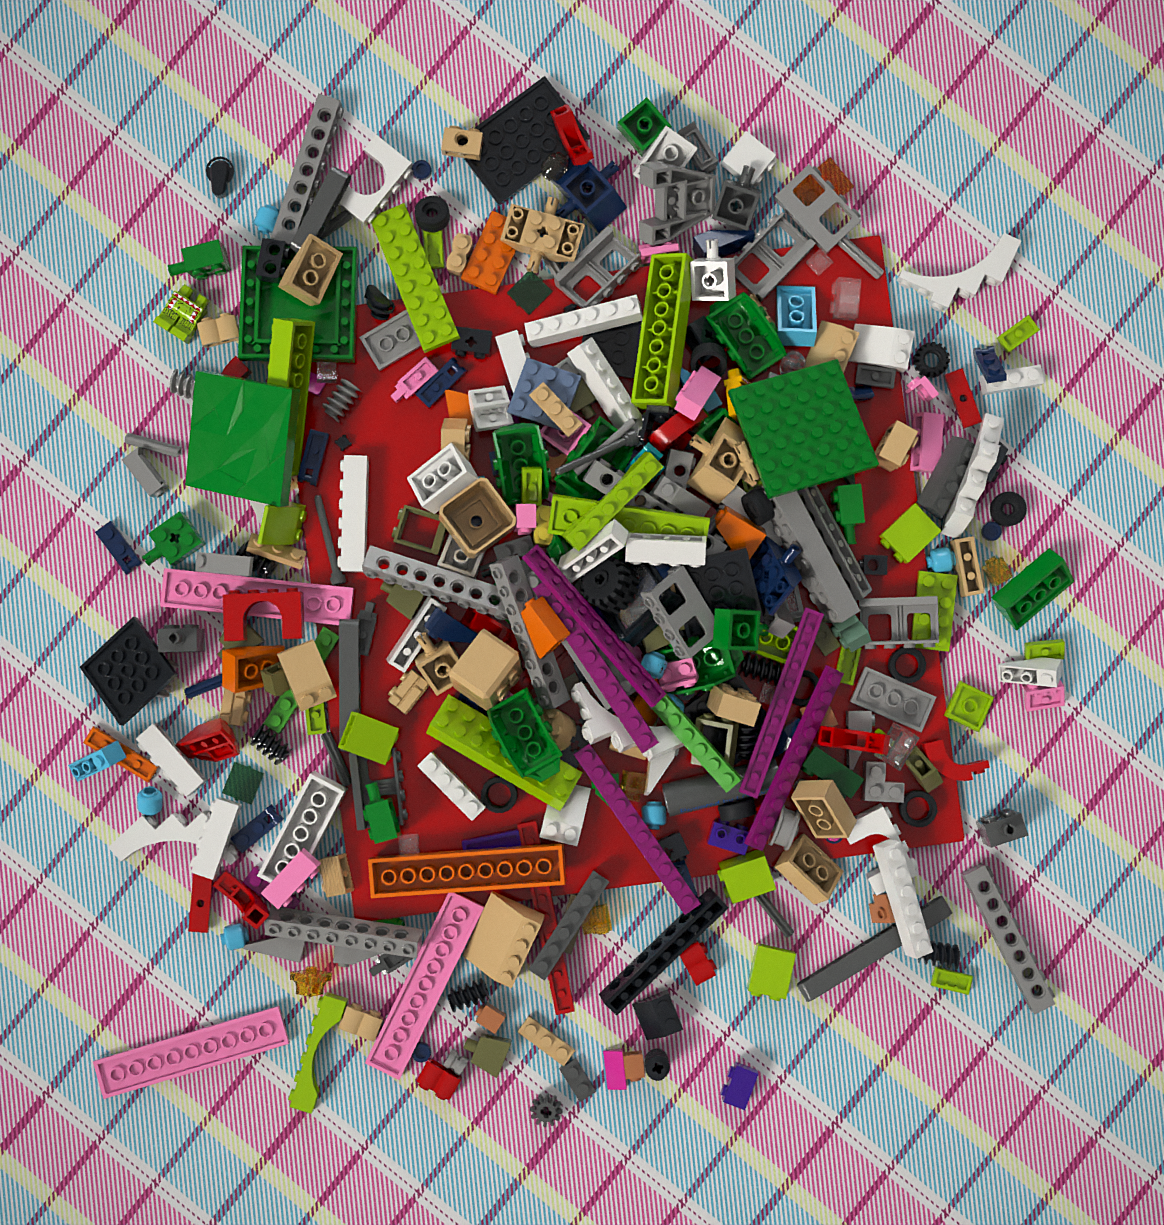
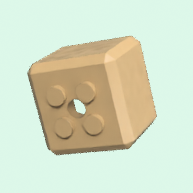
[439,477,516,559]
[449,629,523,711]

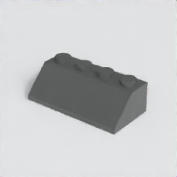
[916,435,975,520]

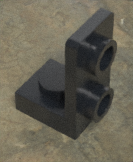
[638,405,674,447]

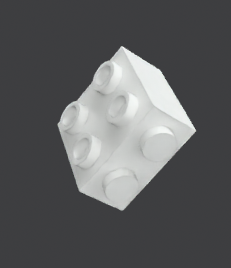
[721,131,776,187]

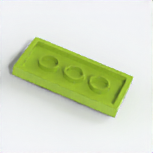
[910,571,958,652]

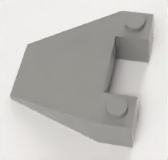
[639,161,716,246]

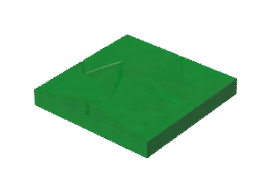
[238,245,359,363]
[185,371,301,507]

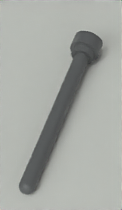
[555,429,639,475]
[314,495,347,586]

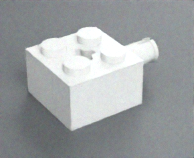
[690,239,736,301]

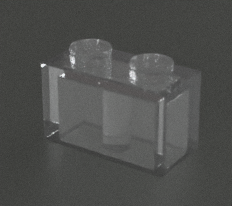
[830,277,861,321]
[874,722,920,771]

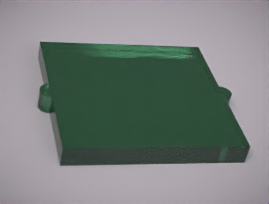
[507,271,553,315]
[222,762,264,805]

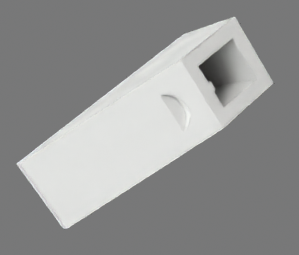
[998,657,1062,688]

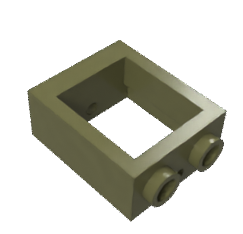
[392,505,447,556]
[691,713,739,768]

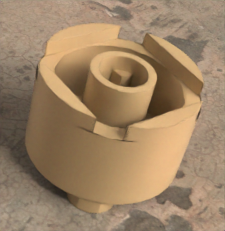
[542,708,576,751]

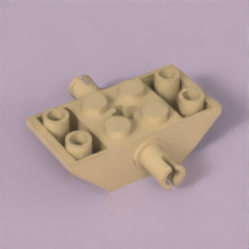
[500,197,585,273]
[686,417,759,504]

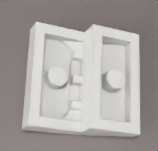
[468,385,514,432]

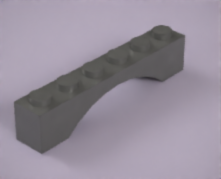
[528,871,609,981]

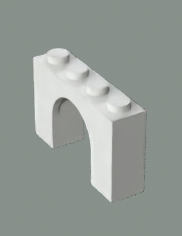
[338,134,413,227]
[847,803,919,896]

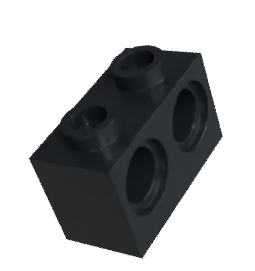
[255,238,290,284]

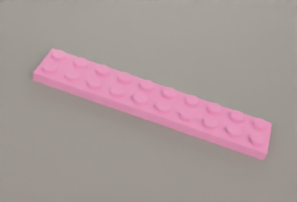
[160,568,355,625]
[365,892,485,1080]
[93,1006,290,1099]

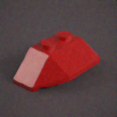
[175,718,240,762]

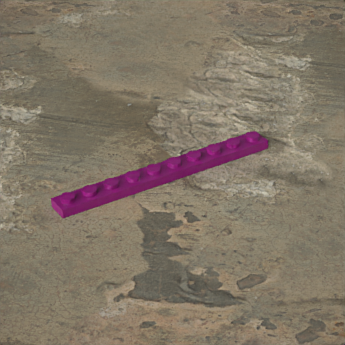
[522,544,666,708]
[533,582,659,754]
[738,607,824,798]
[744,665,844,851]
[573,743,700,915]

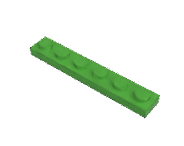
[263,626,339,734]
[652,692,742,793]

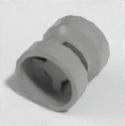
[443,1049,469,1076]

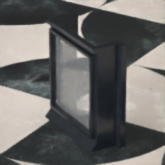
[599,563,685,648]

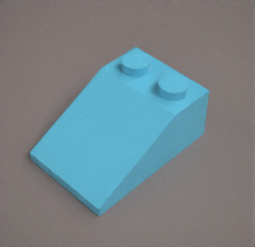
[775,286,817,347]

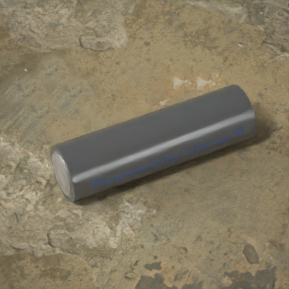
[662,758,779,817]

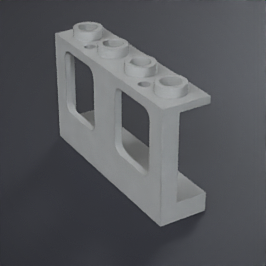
[774,164,861,255]
[733,212,816,302]
[554,226,641,309]
[640,566,714,659]
[859,596,939,649]

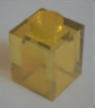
[982,556,1013,587]

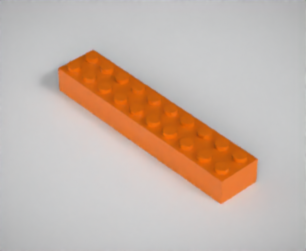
[368,843,567,898]

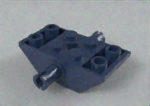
[548,158,627,233]
[750,535,802,616]

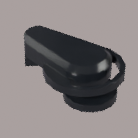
[206,156,235,199]
[364,285,395,320]

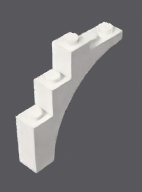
[896,233,1021,312]
[940,413,1004,539]
[571,682,685,761]
[108,811,240,865]

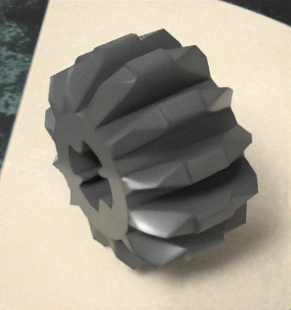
[530,1093,563,1127]

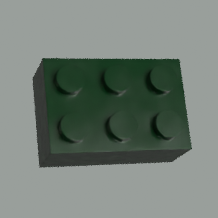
[800,745,864,799]

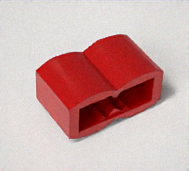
[679,939,717,986]
[416,1058,462,1100]

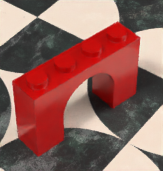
[223,588,305,641]

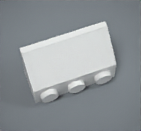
[407,443,479,514]

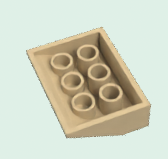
[463,891,545,988]

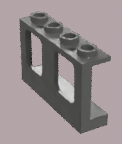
[349,747,408,830]

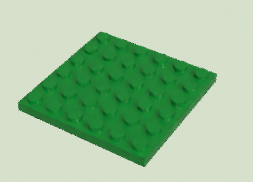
[728,359,879,499]

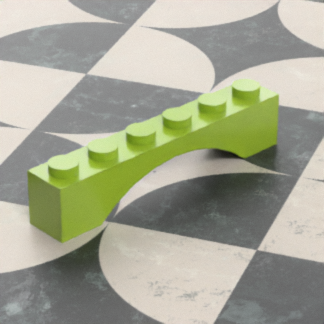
[562,452,663,551]
[288,992,349,1114]

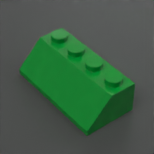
[991,548,1075,631]

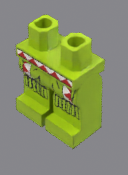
[153,284,209,344]

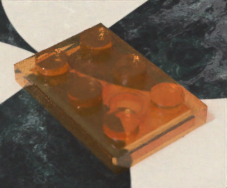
[793,157,854,206]

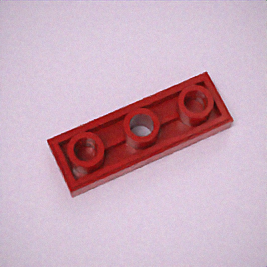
[943,368,982,429]
[188,874,213,933]

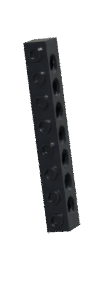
[599,887,729,1016]

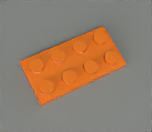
[461,211,517,295]

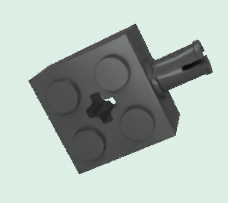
[712,165,762,231]
[479,535,534,578]
[158,624,205,652]
[976,808,1029,848]

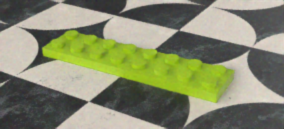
[371,203,460,353]
[548,494,710,546]

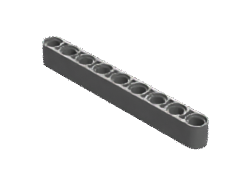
[797,896,953,1002]

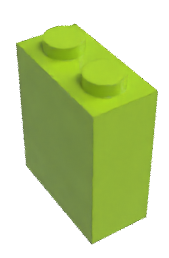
[879,503,942,564]
[338,711,399,765]
[717,850,776,904]
[747,943,796,1001]

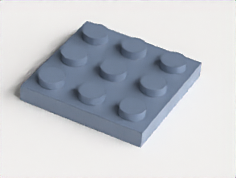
[507,358,582,432]

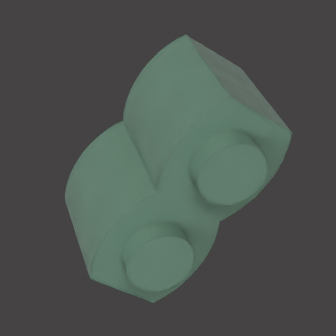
[830,614,872,652]

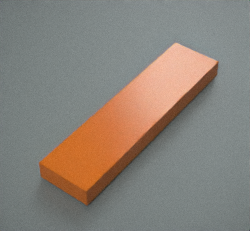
[83,726,159,783]

